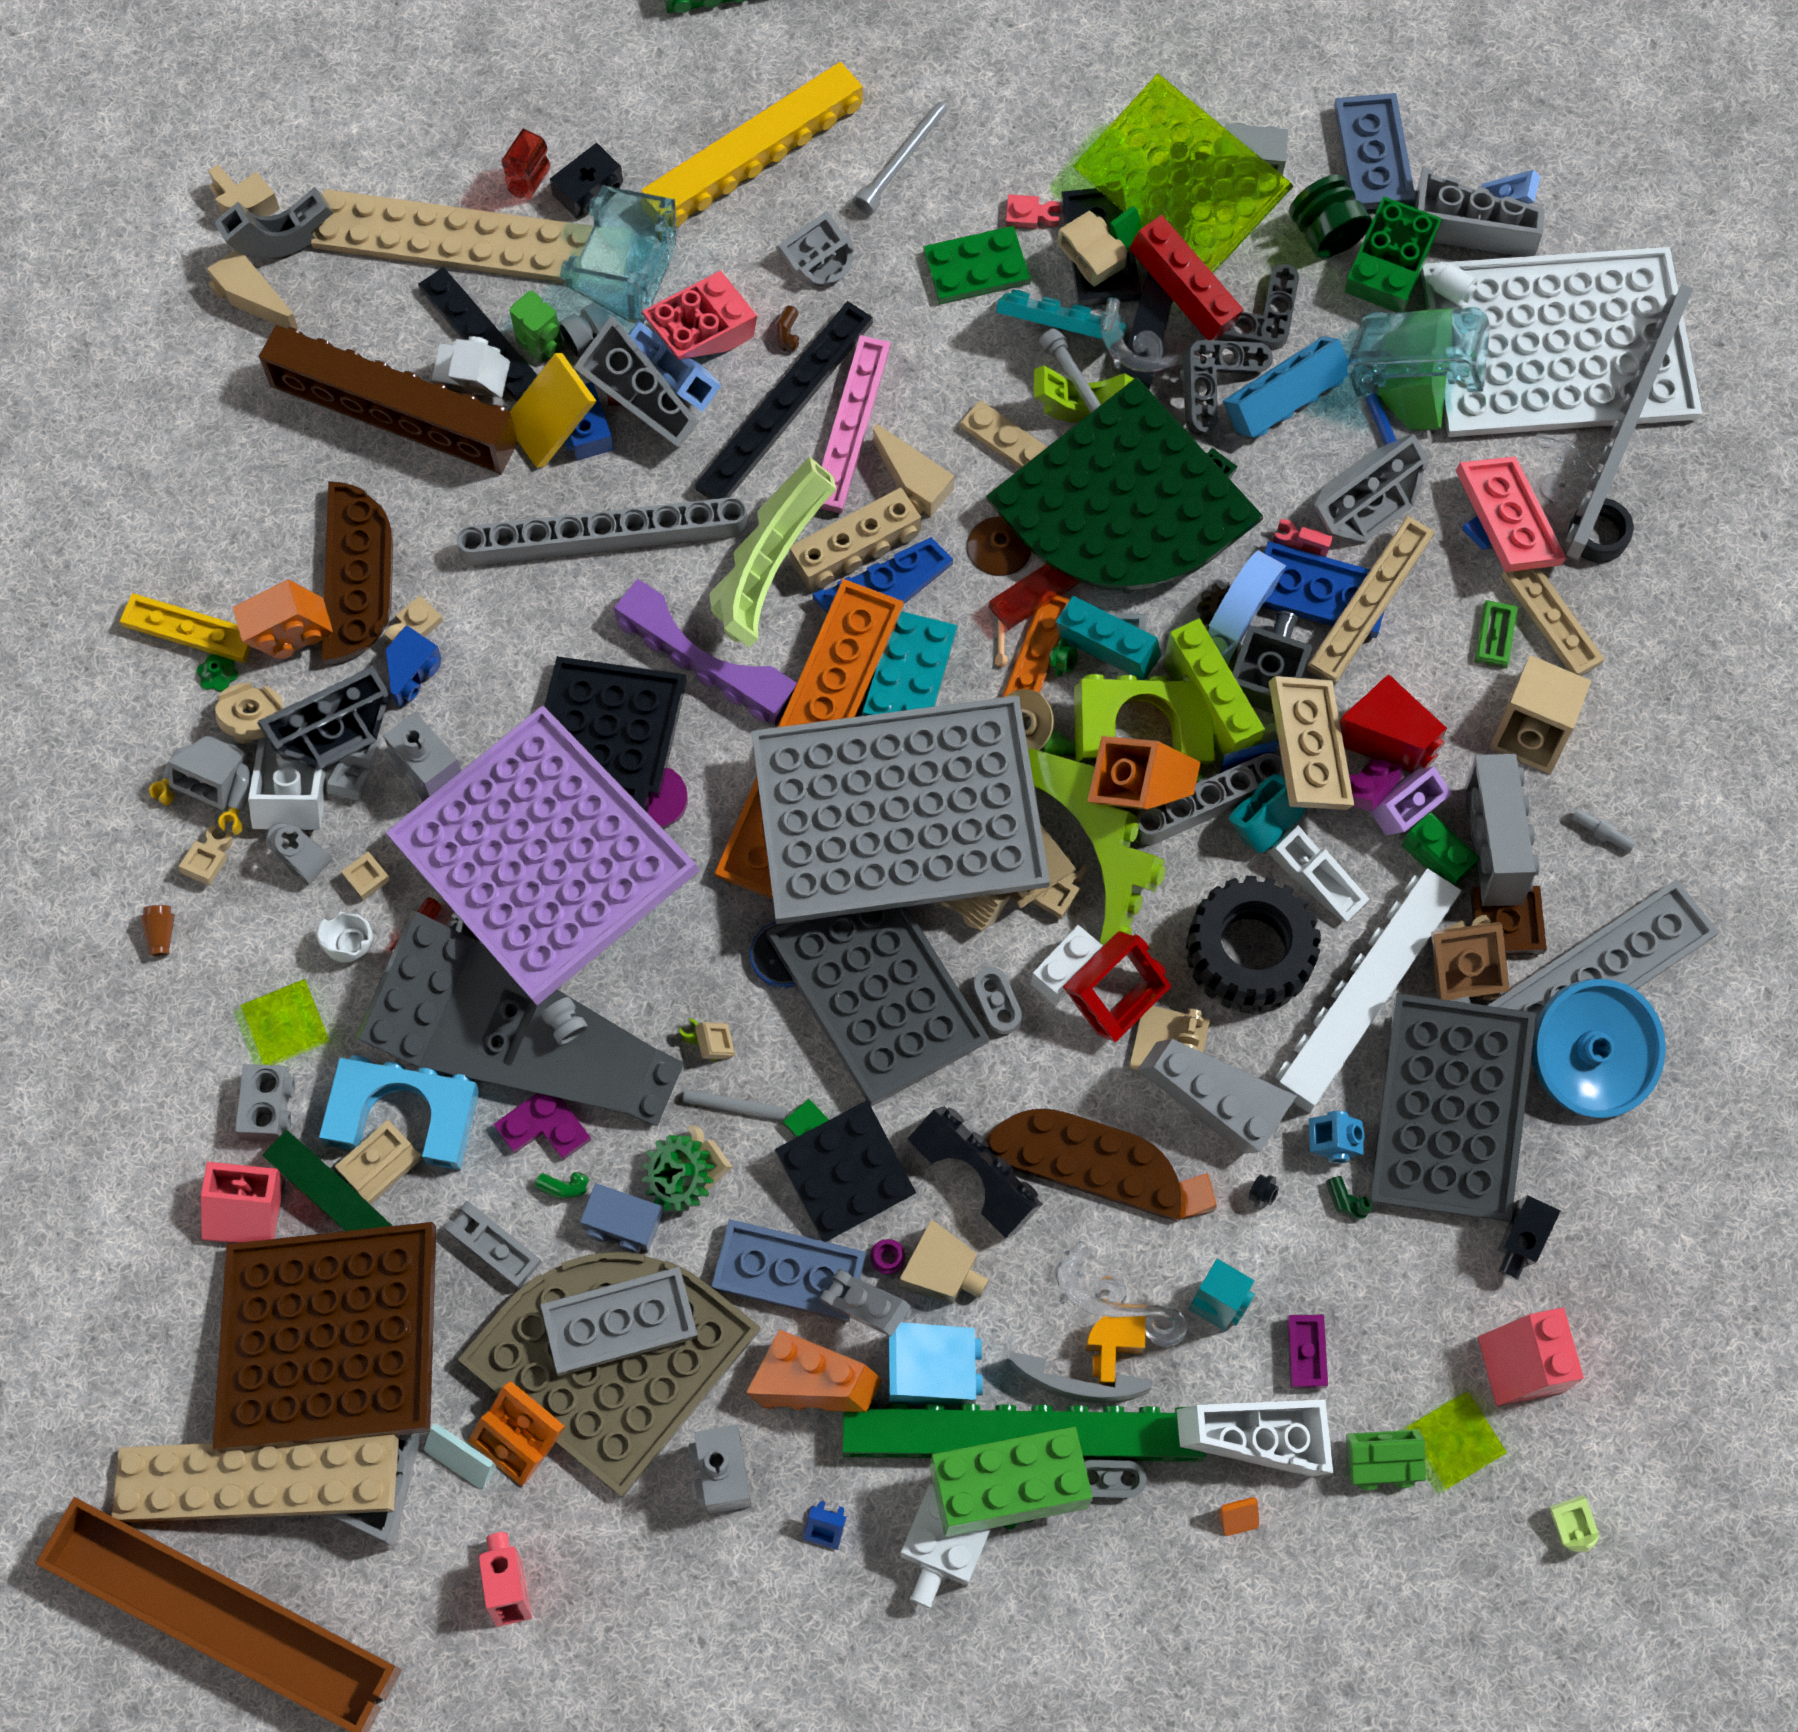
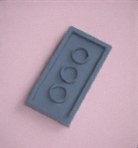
[1334,93,1416,210]
[711,1219,866,1323]

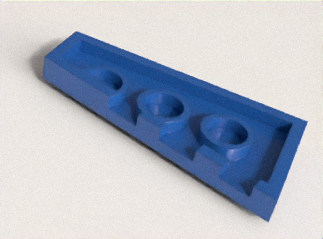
[812,537,953,614]

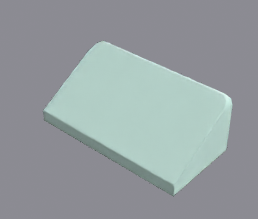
[424,1423,497,1489]

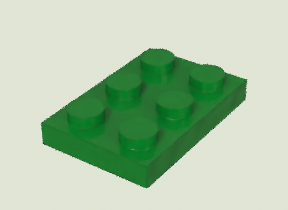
[923,226,1030,305]

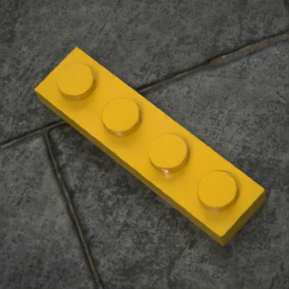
[119,593,252,664]

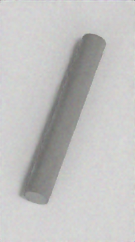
[683,1089,787,1121]

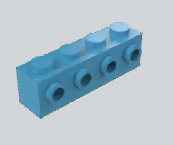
[1223,336,1353,438]

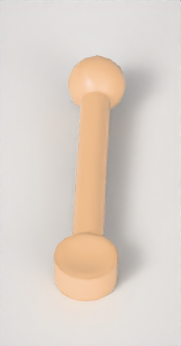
[994,604,1008,668]

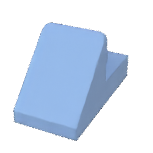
[1481,169,1540,204]

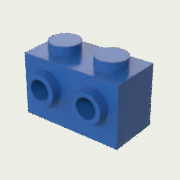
[564,382,614,461]

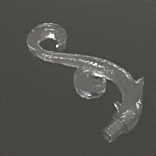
[1101,298,1207,393]
[1534,432,1596,553]
[1056,1241,1188,1347]

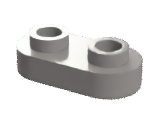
[973,967,1022,1034]
[1084,1459,1147,1498]

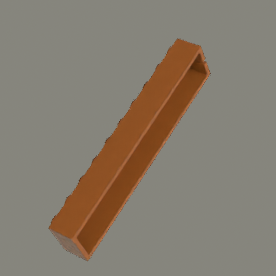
[35,1497,402,1732]

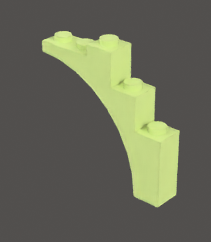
[709,456,836,648]

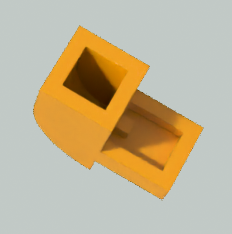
[1085,1311,1146,1387]

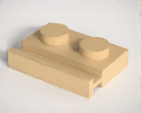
[335,1120,423,1205]

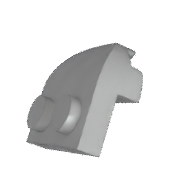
[776,211,854,286]

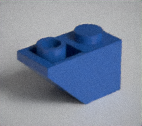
[386,625,442,708]

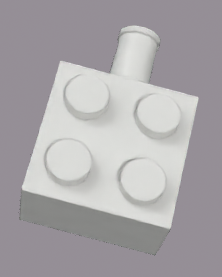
[900,1484,991,1609]

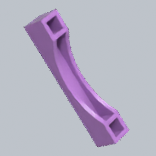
[614,578,797,725]

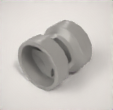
[540,997,588,1045]

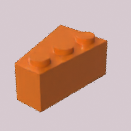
[746,1329,882,1412]

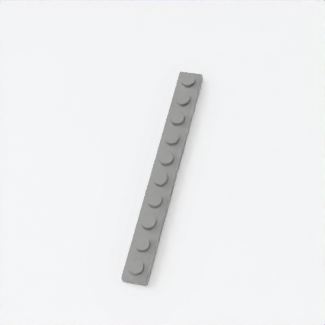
[1565,284,1693,560]

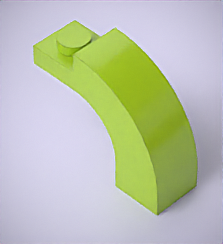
[1033,365,1134,423]

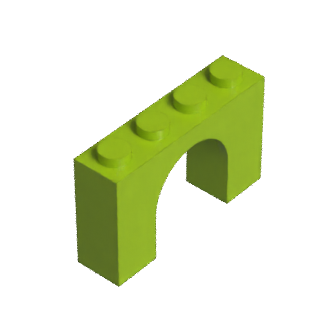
[1163,618,1265,764]
[1074,674,1214,767]

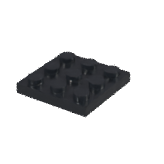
[774,1100,916,1242]

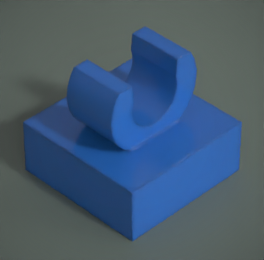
[803,1501,847,1550]

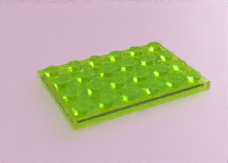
[1072,73,1293,273]

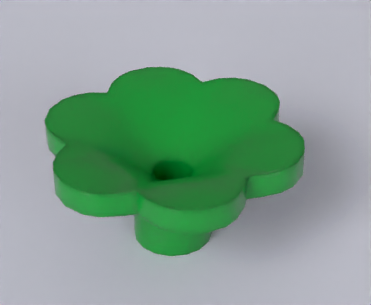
[197,654,238,692]

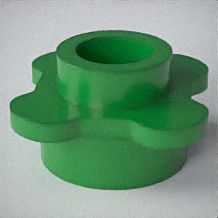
[1049,638,1078,677]

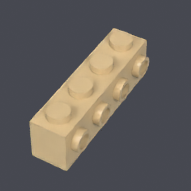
[789,487,921,590]

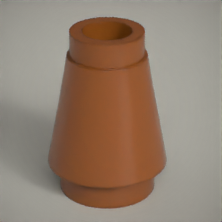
[140,905,175,956]

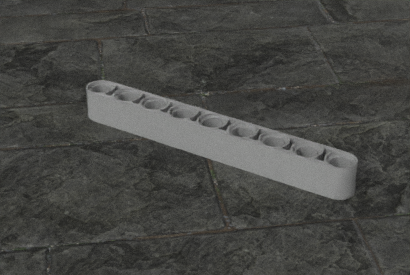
[456,497,747,566]

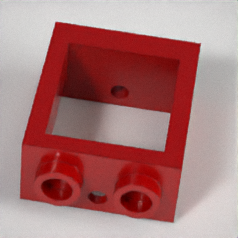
[1063,931,1172,1043]

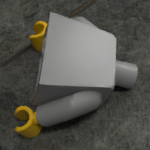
[149,736,251,835]

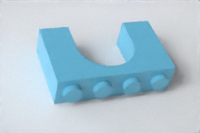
[319,1055,480,1171]

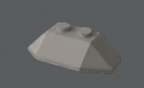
[1314,434,1429,542]

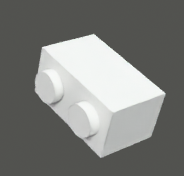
[1031,925,1103,1007]

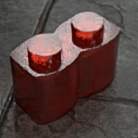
[501,128,551,200]

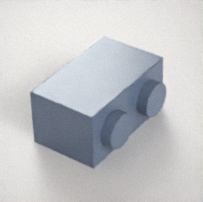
[580,1183,663,1253]

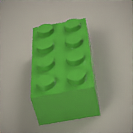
[929,1426,1093,1537]

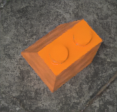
[1087,736,1201,809]

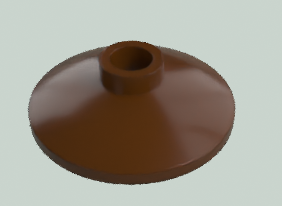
[967,516,1032,576]

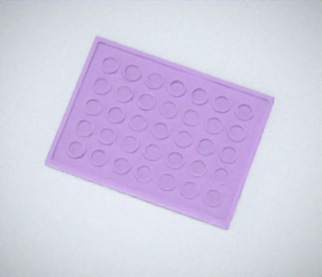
[385,705,700,1005]

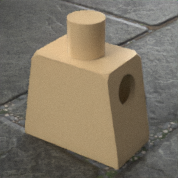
[899,1220,989,1304]

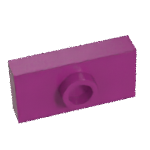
[1287,1314,1328,1388]

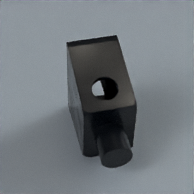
[1498,1195,1561,1281]

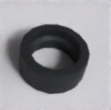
[1567,498,1634,563]

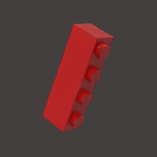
[1129,214,1244,340]

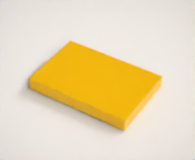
[509,353,596,468]

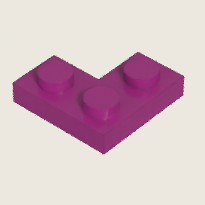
[1349,759,1403,812]
[493,1093,591,1160]

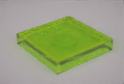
[240,979,331,1065]
[1406,1390,1507,1490]

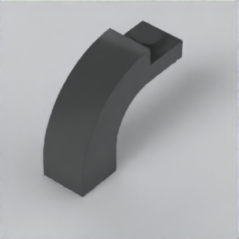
[214,187,333,259]

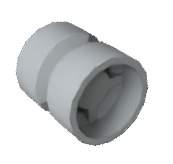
[558,300,610,358]

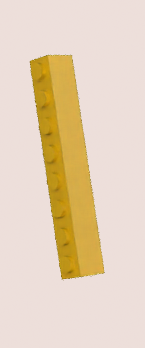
[641,61,863,231]

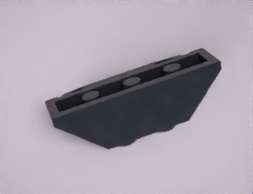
[257,666,390,771]

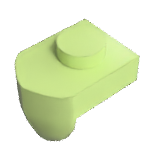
[1549,1495,1599,1553]

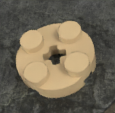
[215,683,283,744]

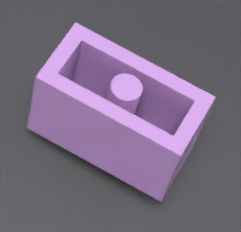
[1369,766,1452,836]

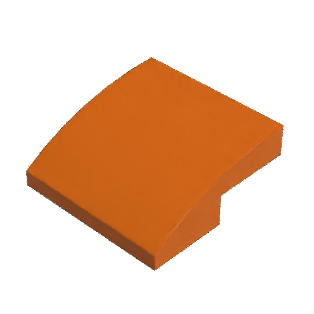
[468,1381,565,1487]

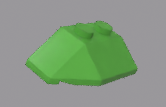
[1377,308,1454,431]

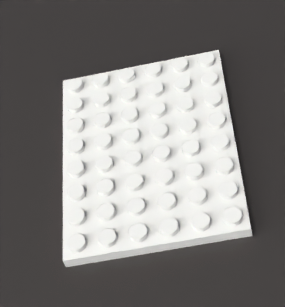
[1421,247,1702,437]

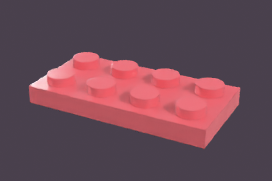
[1455,456,1567,572]

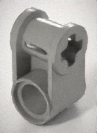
[266,823,332,885]

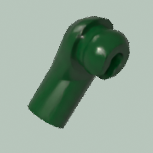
[1326,1176,1373,1219]

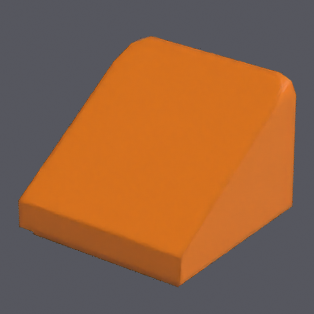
[1179,1173,1217,1219]
[1218,1497,1259,1536]

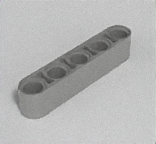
[1136,753,1284,846]

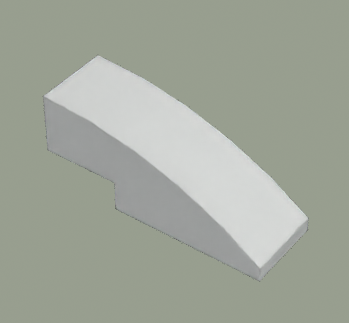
[1266,825,1370,922]

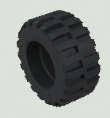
[1186,876,1321,1013]

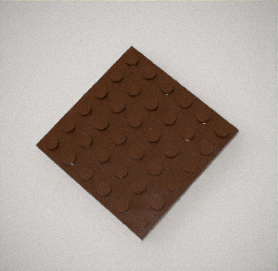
[212,1222,437,1453]

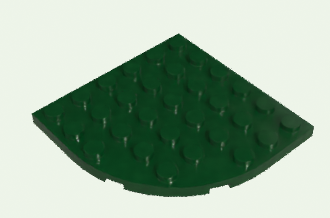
[986,377,1263,590]

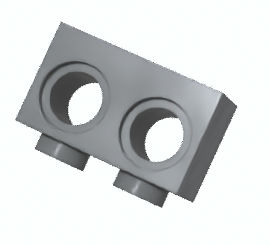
[235,1064,295,1141]

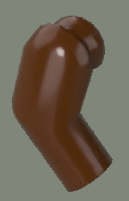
[776,305,800,352]

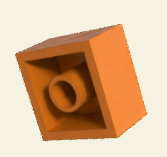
[232,579,333,659]

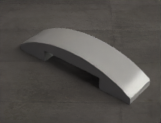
[1008,1352,1153,1403]

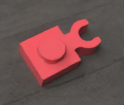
[1006,194,1061,229]

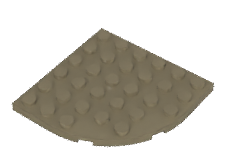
[457,1252,761,1498]

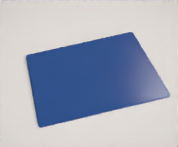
[1219,739,1279,774]

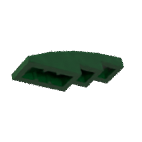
[262,1129,393,1231]

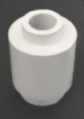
[1428,261,1478,306]

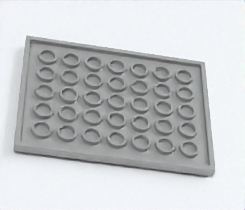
[751,695,1050,924]

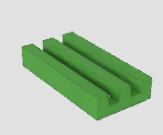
[1474,600,1518,669]

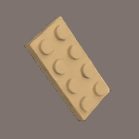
[1269,676,1354,810]

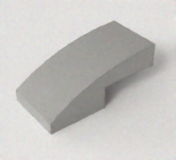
[326,737,381,801]

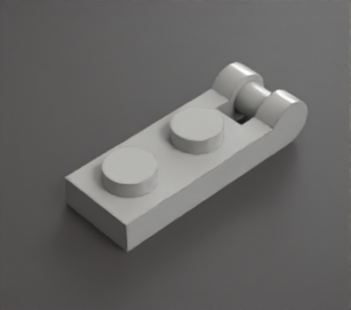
[444,1201,542,1289]
[819,1269,911,1337]

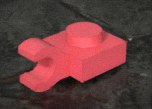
[1273,519,1333,557]

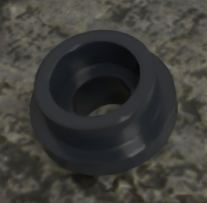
[1249,1174,1279,1209]

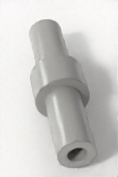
[1571,808,1636,853]

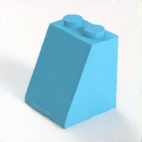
[888,1322,983,1406]

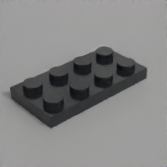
[1061,185,1141,306]

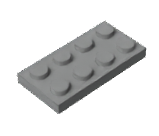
[540,1267,698,1376]

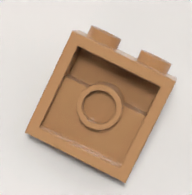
[1431,922,1510,1000]

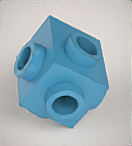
[1309,1111,1365,1164]

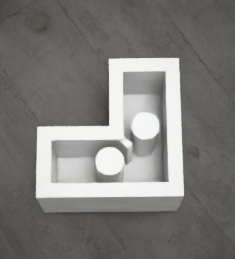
[431,336,510,398]

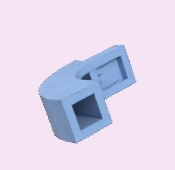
[629,320,721,412]
[1208,550,1286,665]

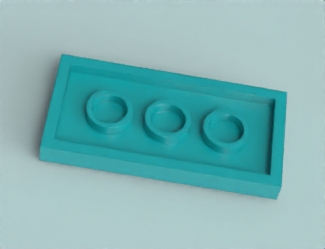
[995,289,1128,343]
[862,611,958,716]

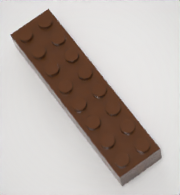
[259,325,518,475]

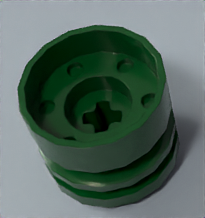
[1288,174,1372,259]

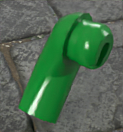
[535,1172,589,1199]

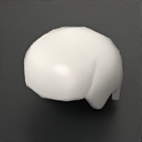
[316,912,374,963]

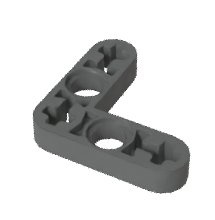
[1199,264,1299,349]
[1183,340,1273,435]

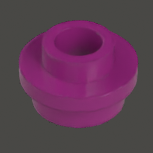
[870,1239,905,1275]

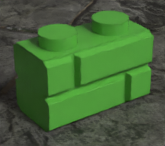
[509,290,562,362]
[1346,1429,1426,1490]

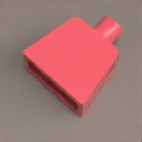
[479,1532,533,1627]

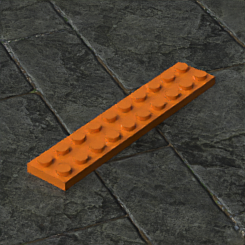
[714,579,904,899]

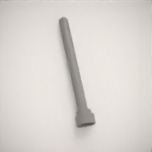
[852,102,947,215]
[1039,328,1101,412]

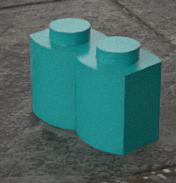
[1229,774,1307,854]

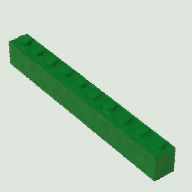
[843,1403,1206,1462]

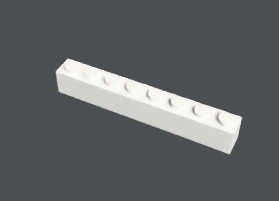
[1275,868,1462,1113]

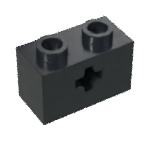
[549,142,623,219]

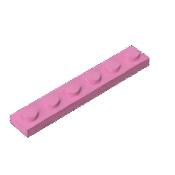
[819,335,891,514]

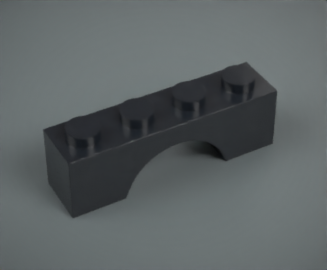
[907,1106,1043,1238]

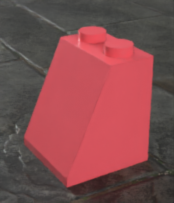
[1478,1307,1584,1407]

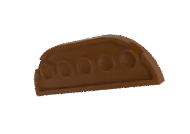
[322,481,394,665]
[985,1109,1182,1222]

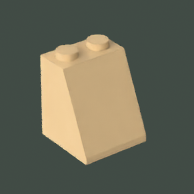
[1489,655,1592,775]

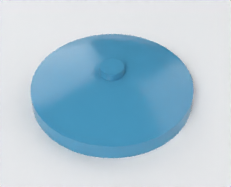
[1531,979,1666,1118]

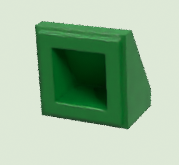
[1109,206,1143,252]

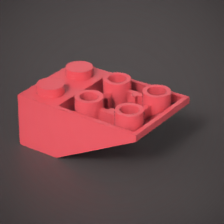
[642,270,757,360]

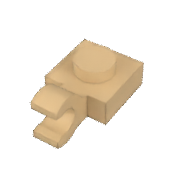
[384,595,443,645]

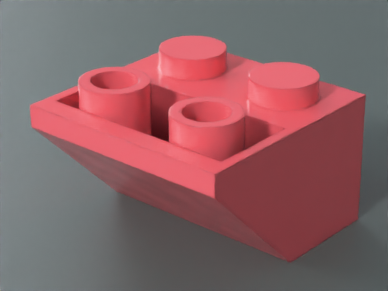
[201,1162,285,1243]

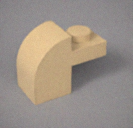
[208,164,280,216]

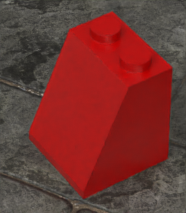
[1340,674,1447,773]

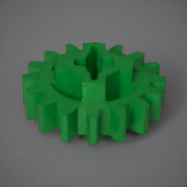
[642,1135,714,1211]

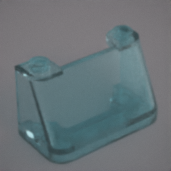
[560,185,676,324]
[1347,307,1490,397]

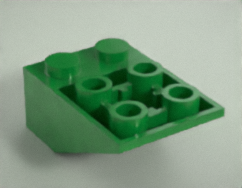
[1345,196,1442,315]

